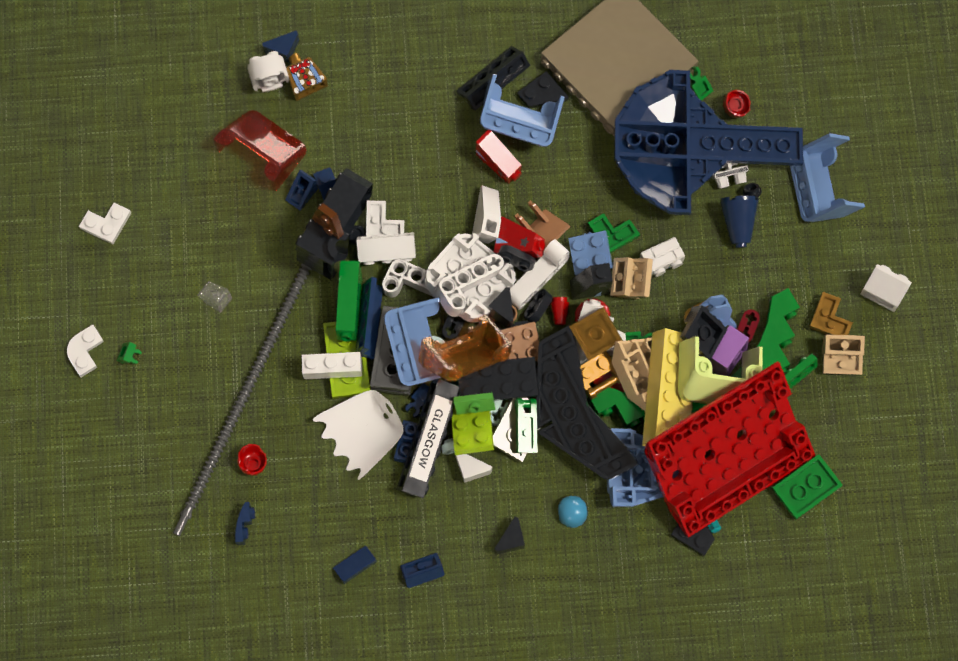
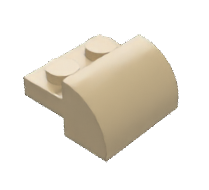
[610,257,653,299]
[822,335,865,375]

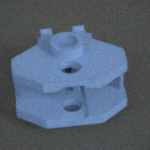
[699,295,737,328]

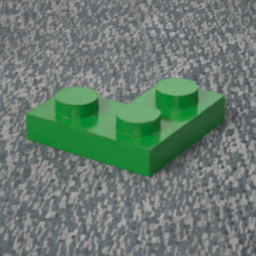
[588,213,640,253]

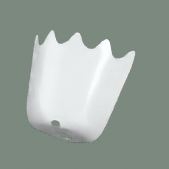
[313,390,403,480]

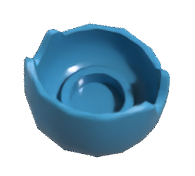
[558,496,587,528]

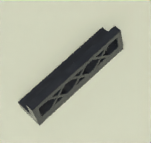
[456,46,531,111]

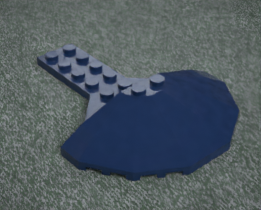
[614,70,803,215]

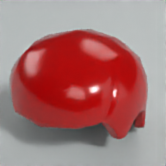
[723,90,751,118]
[237,444,267,476]

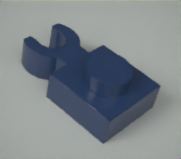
[405,383,429,418]

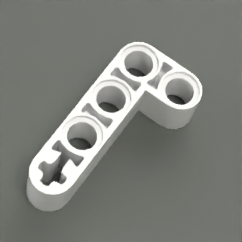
[510,239,569,310]
[435,254,504,317]
[382,259,436,298]

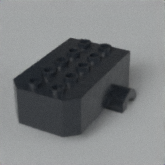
[295,168,373,280]

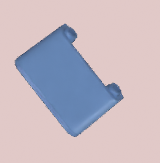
[480,74,565,147]
[384,297,458,386]

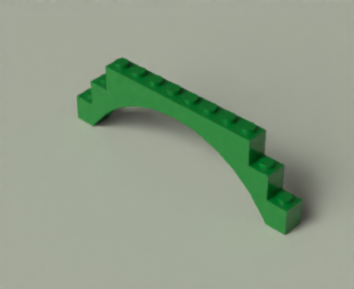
[587,288,800,429]

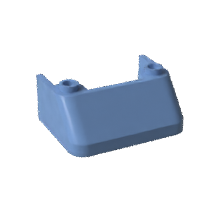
[790,133,865,222]

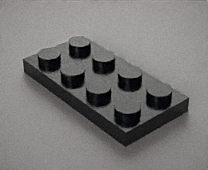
[457,357,539,401]

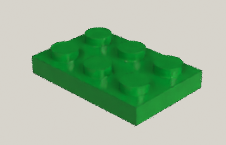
[772,454,843,520]

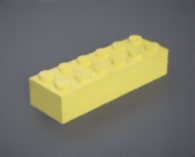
[642,328,692,446]

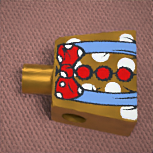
[286,53,328,101]

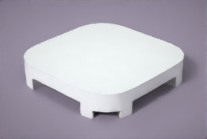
[424,233,516,322]

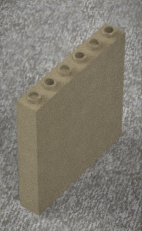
[541,0,699,135]

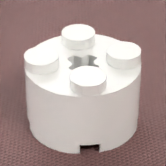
[247,51,289,92]

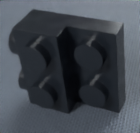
[680,305,728,360]

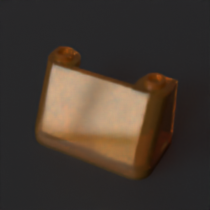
[418,314,512,381]

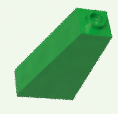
[336,261,363,342]

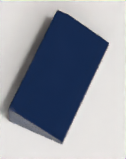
[333,546,377,584]
[400,553,445,588]

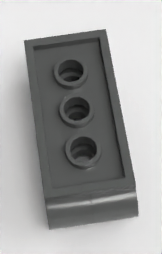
[370,306,412,396]

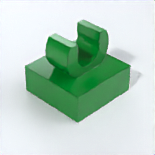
[117,342,142,364]

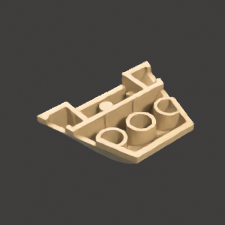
[612,338,652,411]

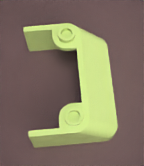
[678,336,763,404]

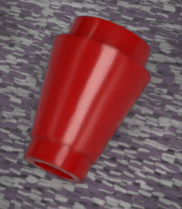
[550,297,569,325]

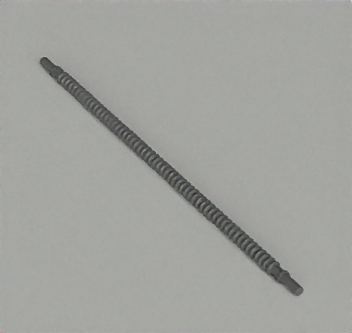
[173,264,312,536]

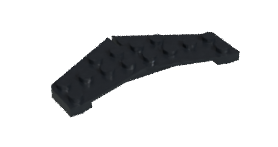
[536,326,639,480]

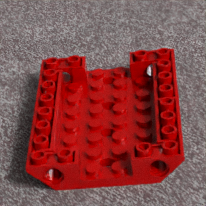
[644,361,816,538]

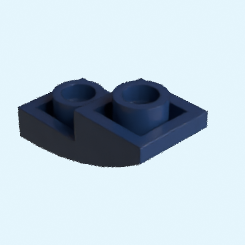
[394,420,417,463]
[235,502,255,545]

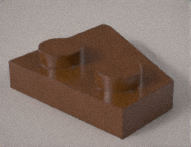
[312,203,344,239]

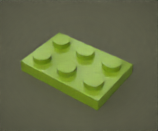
[452,405,494,456]

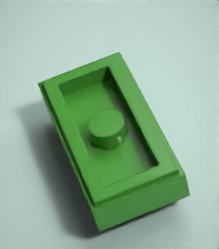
[454,393,495,414]

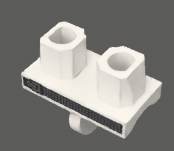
[712,163,748,188]

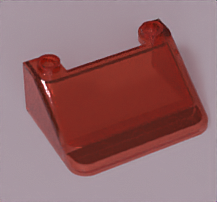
[213,110,306,191]

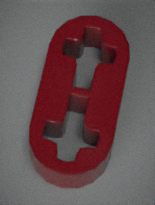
[737,309,760,344]

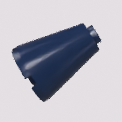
[720,196,758,248]

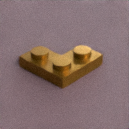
[809,292,853,335]

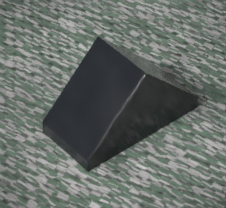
[489,287,513,328]
[494,516,525,555]

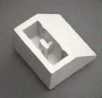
[860,264,912,312]

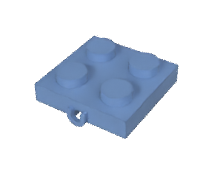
[568,231,613,276]

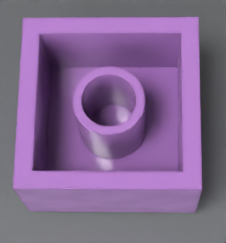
[710,325,749,376]

